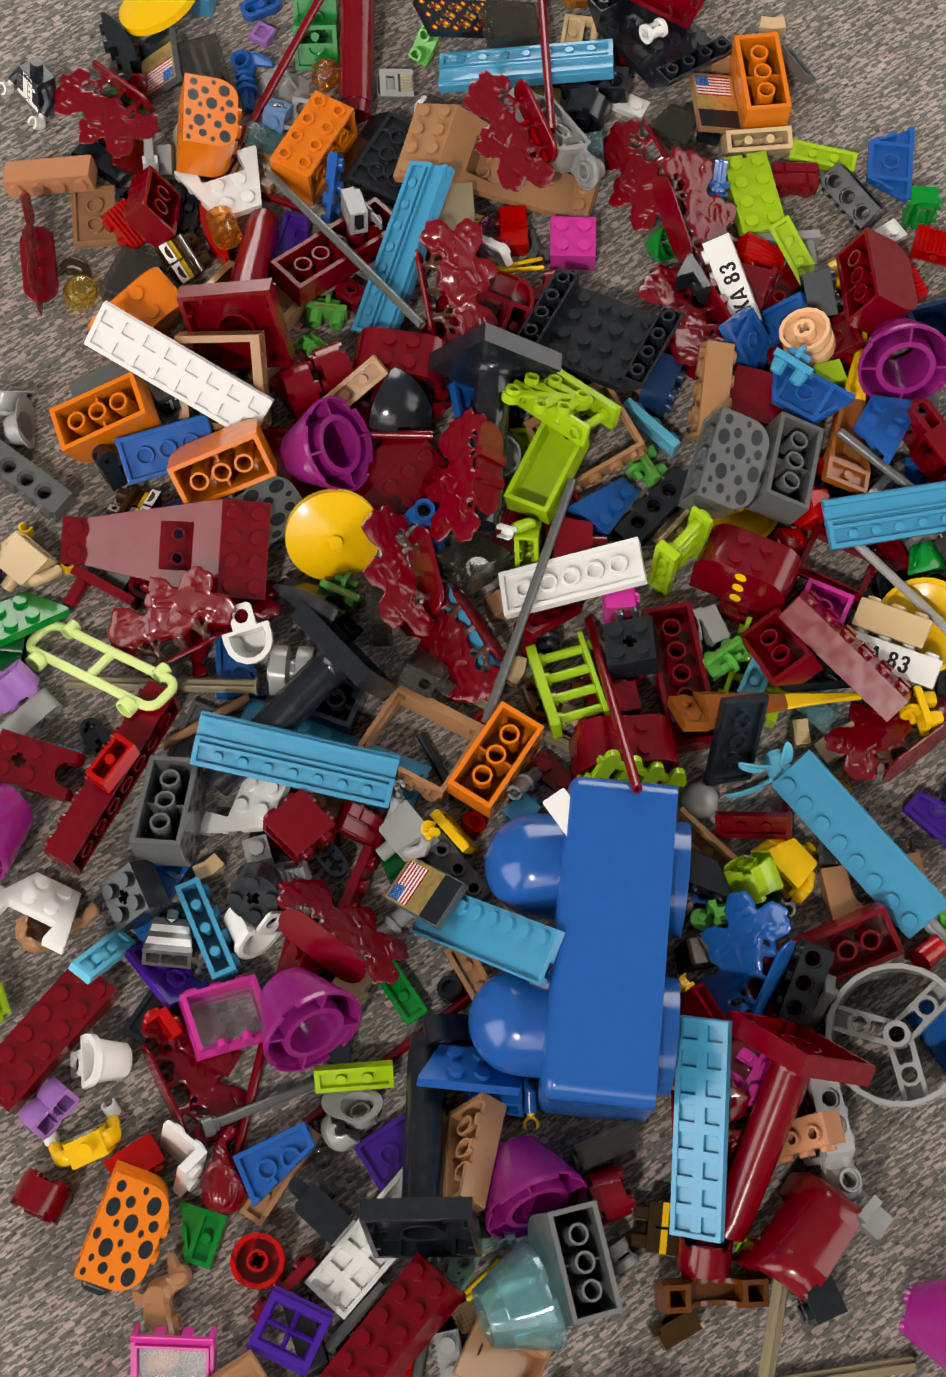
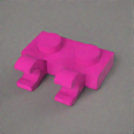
[730,1047,770,1109]

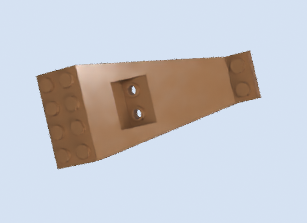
[393,103,600,217]

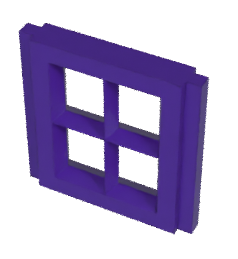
[246,1285,334,1377]

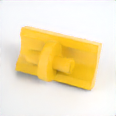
[899,685,944,736]

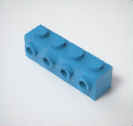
[174,877,242,982]

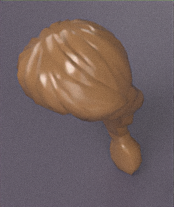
[15,903,101,954]

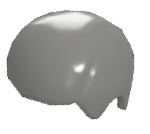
[678,782,719,819]
[321,1114,360,1152]

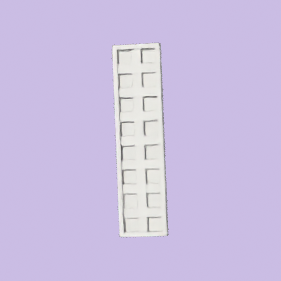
[84,301,275,427]
[304,1116,447,1320]

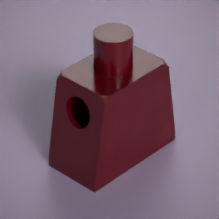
[553,517,607,558]

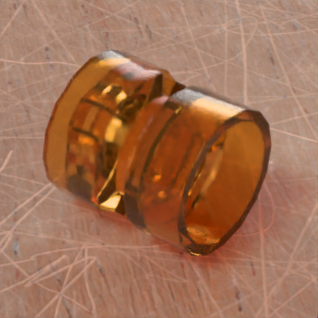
[205,206,242,250]

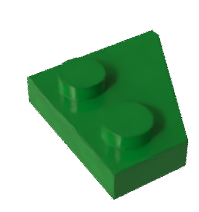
[179,1201,230,1270]

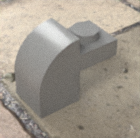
[853,1190,894,1241]

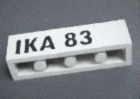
[701,233,763,323]
[854,627,943,691]

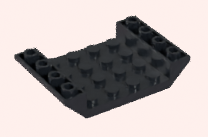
[587,0,732,88]
[340,111,485,206]
[517,268,684,393]

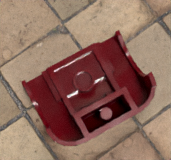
[439,271,535,339]
[734,1172,862,1300]

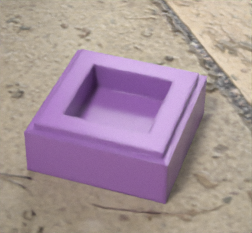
[248,21,278,49]

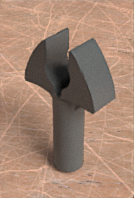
[527,228,550,266]

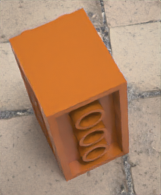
[270,90,358,206]

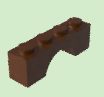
[654,1272,769,1314]

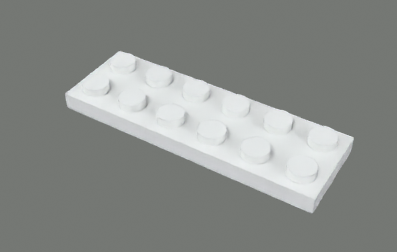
[498,537,648,619]

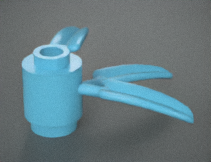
[724,742,793,798]

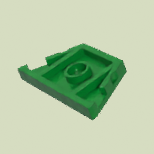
[0,591,70,648]

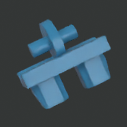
[770,344,815,388]

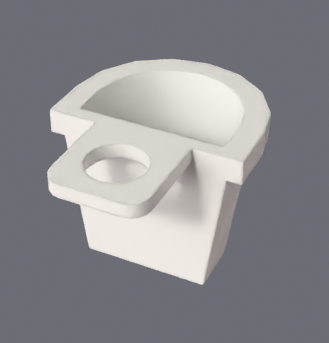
[221,602,274,665]
[223,907,283,960]
[70,1034,132,1089]

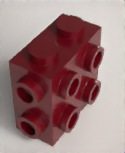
[263,789,336,865]

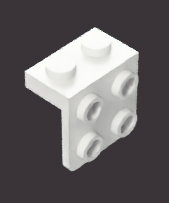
[160,1120,208,1197]

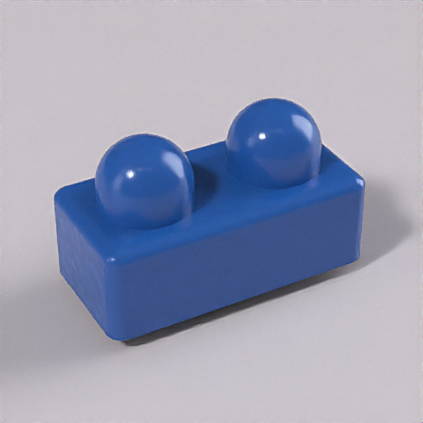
[468,776,691,1124]

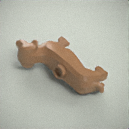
[132,1251,192,1377]

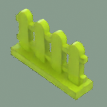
[577,749,687,788]

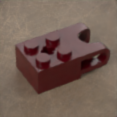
[902,398,946,483]
[0,729,86,803]

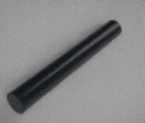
[416,732,455,800]

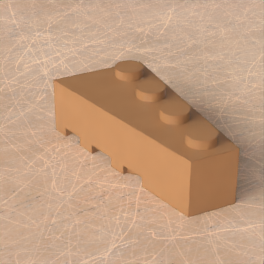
[684,340,737,441]
[442,1093,507,1213]

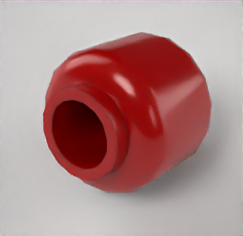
[770,526,807,556]

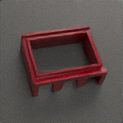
[798,525,883,610]

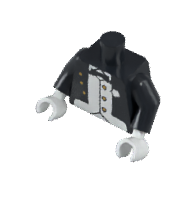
[0,57,56,130]

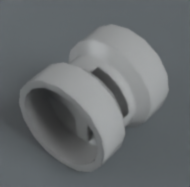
[608,1237,640,1276]

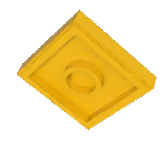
[430,809,479,855]

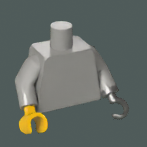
[375,779,441,862]

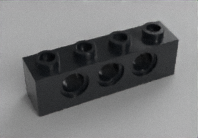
[612,466,687,548]

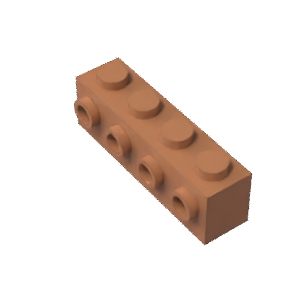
[2,155,98,198]
[779,1109,846,1164]

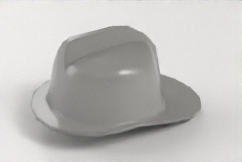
[258,67,309,103]
[0,390,40,416]
[4,395,35,449]
[321,1090,383,1130]

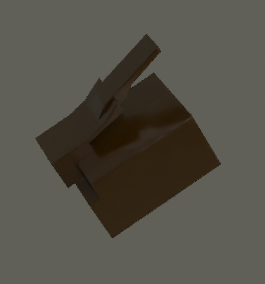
[647,1310,703,1351]

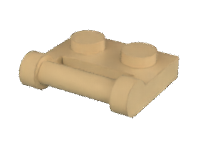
[560,13,599,43]

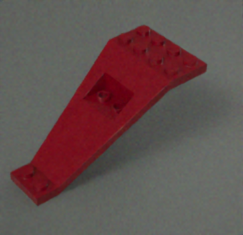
[268,352,448,515]
[60,499,271,600]

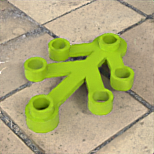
[501,372,593,416]

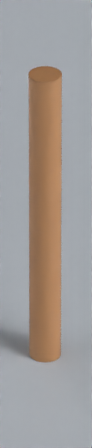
[160,693,251,750]

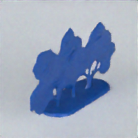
[691,891,795,1018]

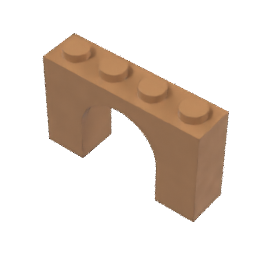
[817,852,926,926]

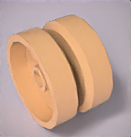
[779,307,836,368]

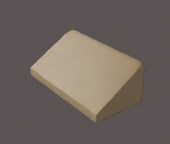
[652,507,690,544]

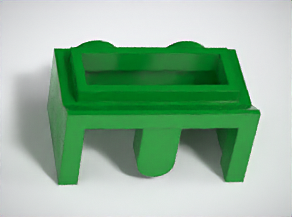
[902,186,942,229]

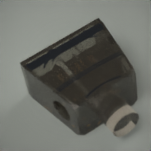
[394,647,457,698]

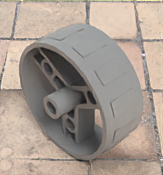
[825,963,946,1108]

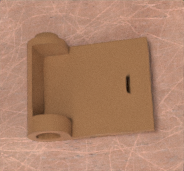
[452,1311,553,1377]

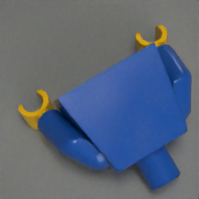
[463,1075,540,1130]

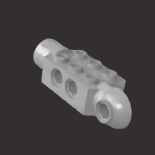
[504,87,605,191]
[795,1078,863,1202]

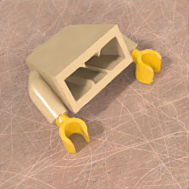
[0,522,74,593]

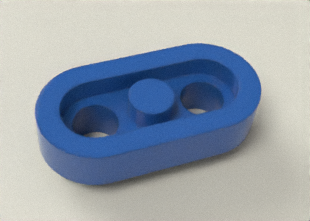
[240,0,282,22]

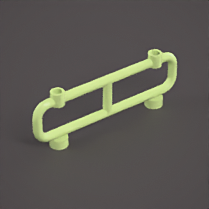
[26,619,178,718]

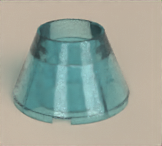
[472,1240,567,1351]

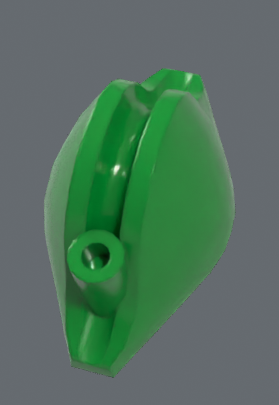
[644,226,675,262]
[908,541,946,575]

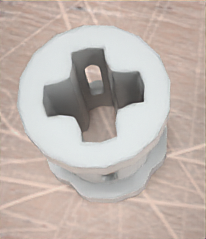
[639,17,668,44]

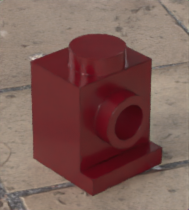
[335,277,365,314]

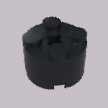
[563,85,611,138]
[227,862,283,924]

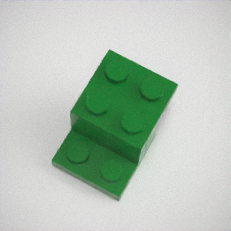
[292,0,339,71]

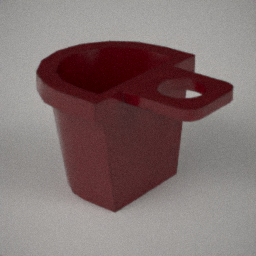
[741,263,779,312]

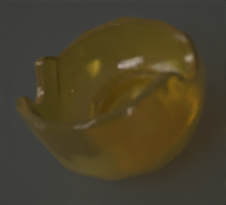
[63,274,98,312]

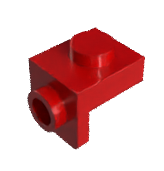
[141,1006,183,1043]

